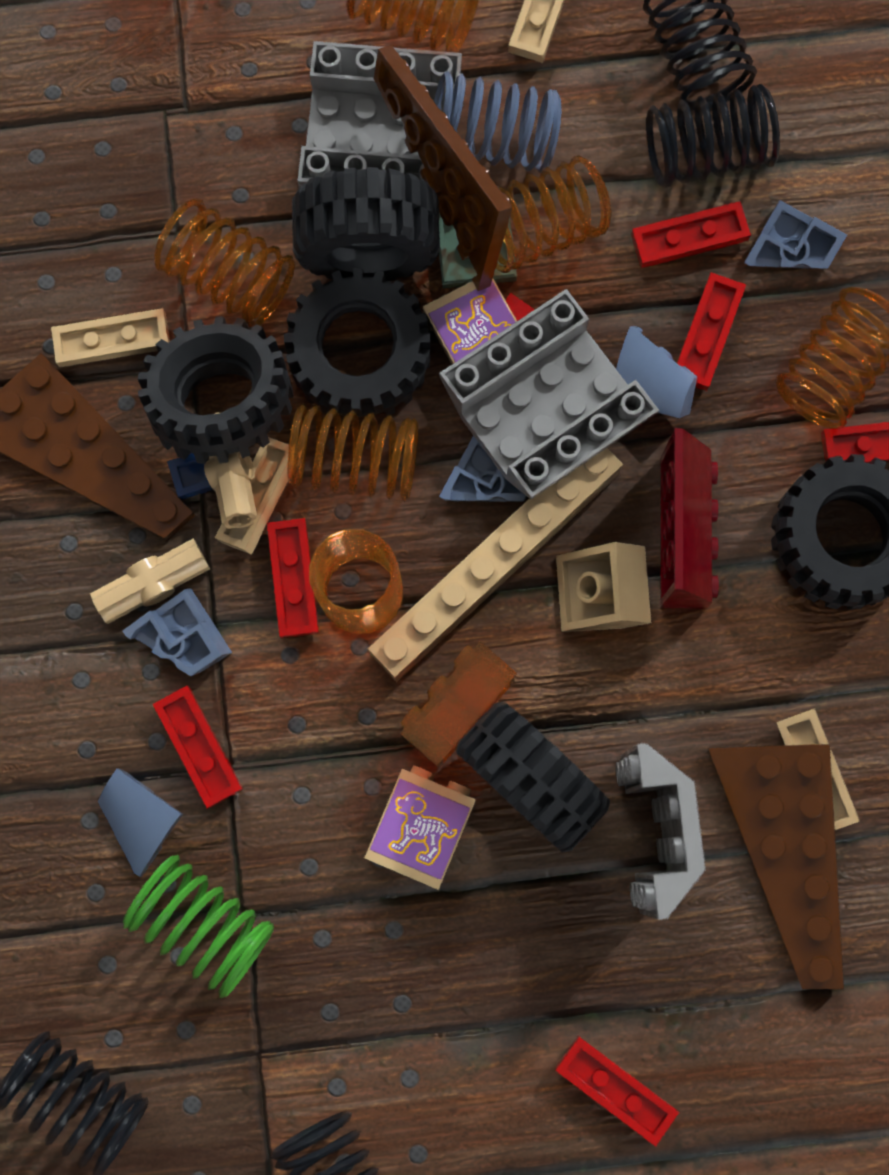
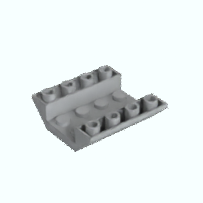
[298,41,462,185]
[439,289,659,499]
[616,743,705,920]

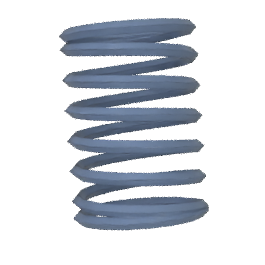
[434,71,562,173]

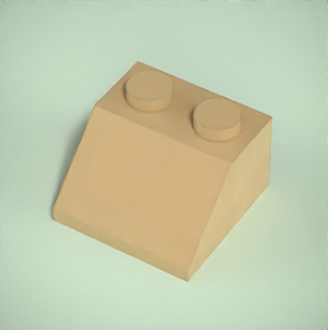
[556,542,651,632]

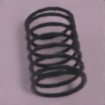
[642,0,757,111]
[646,84,780,188]
[0,1031,148,1175]
[270,1111,379,1175]

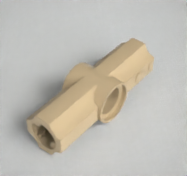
[204,412,257,529]
[90,539,210,624]

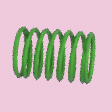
[123,855,274,998]

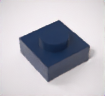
[167,453,213,500]

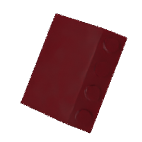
[660,428,719,609]

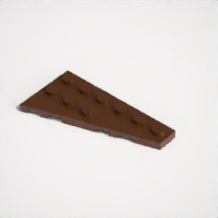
[374,45,513,291]
[0,353,195,541]
[708,744,844,989]

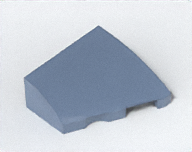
[744,200,847,269]
[616,326,697,418]
[439,436,527,502]
[122,588,232,676]
[98,768,183,877]

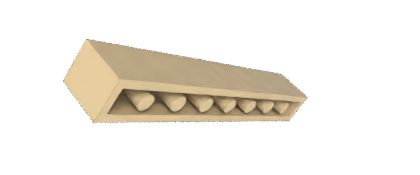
[368,448,623,682]

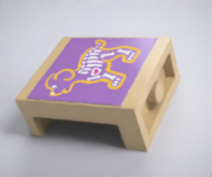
[422,279,517,364]
[364,765,476,890]

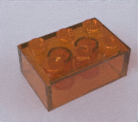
[400,642,517,770]

